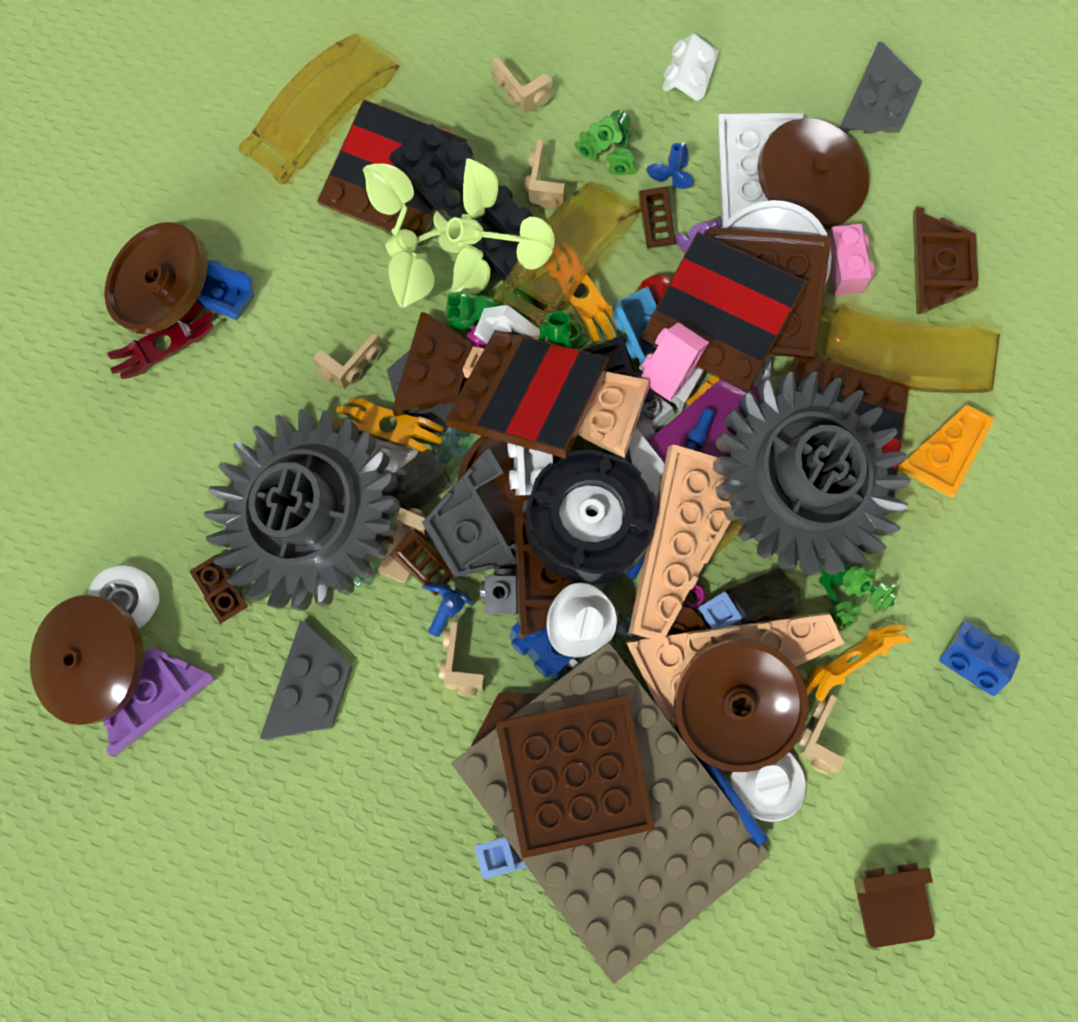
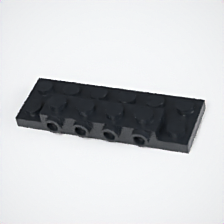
[389,123,533,288]

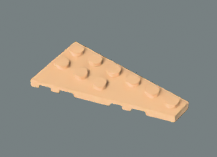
[463,346,649,459]
[629,444,731,641]
[626,613,844,727]

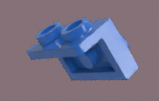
[195,260,255,320]
[939,620,1021,696]
[510,622,574,681]

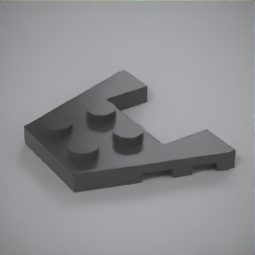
[422,448,516,577]

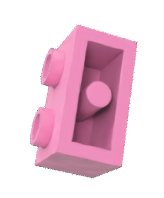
[828,224,874,296]
[641,322,709,401]

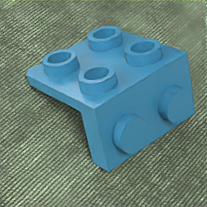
[612,286,657,364]

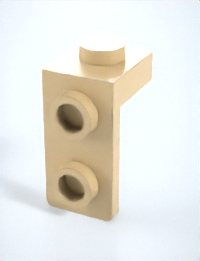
[491,56,552,114]
[524,140,565,209]
[313,332,383,390]
[378,508,429,583]
[439,621,485,696]
[798,694,846,775]

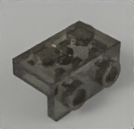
[725,568,801,624]

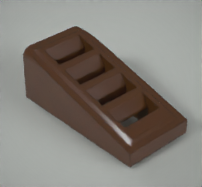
[638,186,676,249]
[389,529,453,596]

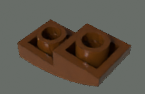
[189,555,248,624]

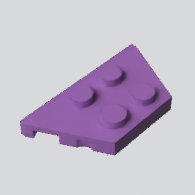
[104,647,216,757]

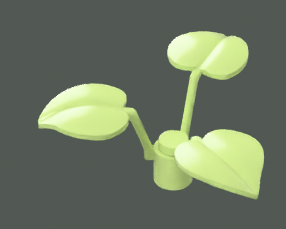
[446,159,554,295]
[363,164,465,308]

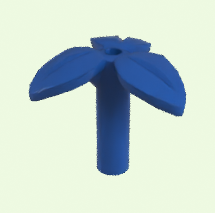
[646,143,694,189]
[422,583,474,637]

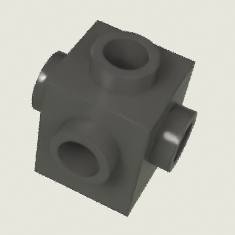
[480,568,518,614]

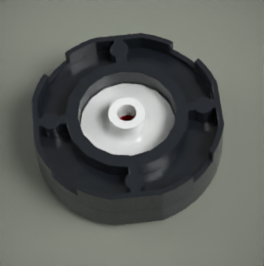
[525,450,657,585]

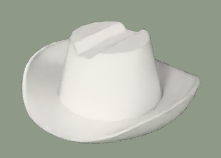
[88,565,159,629]
[546,583,617,657]
[731,753,806,822]

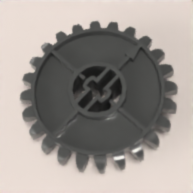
[713,372,911,576]
[204,409,400,611]

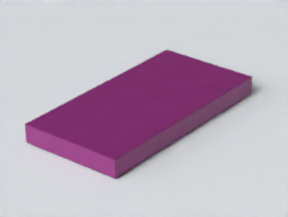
[647,380,757,464]

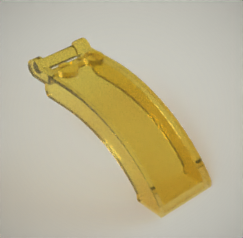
[239,34,400,185]
[494,182,641,326]
[815,306,1000,393]

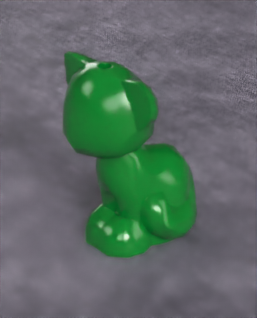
[446,282,535,329]

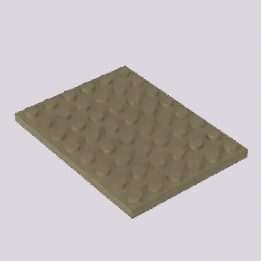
[451,642,770,984]

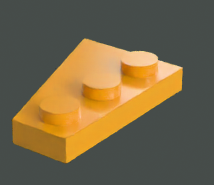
[898,405,994,498]

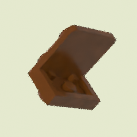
[854,862,935,948]

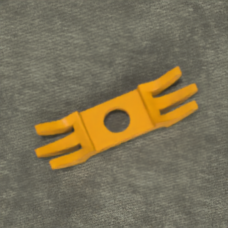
[543,243,619,344]
[336,398,444,457]
[805,624,912,702]

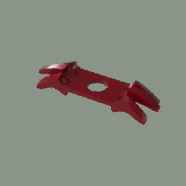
[107,301,214,379]

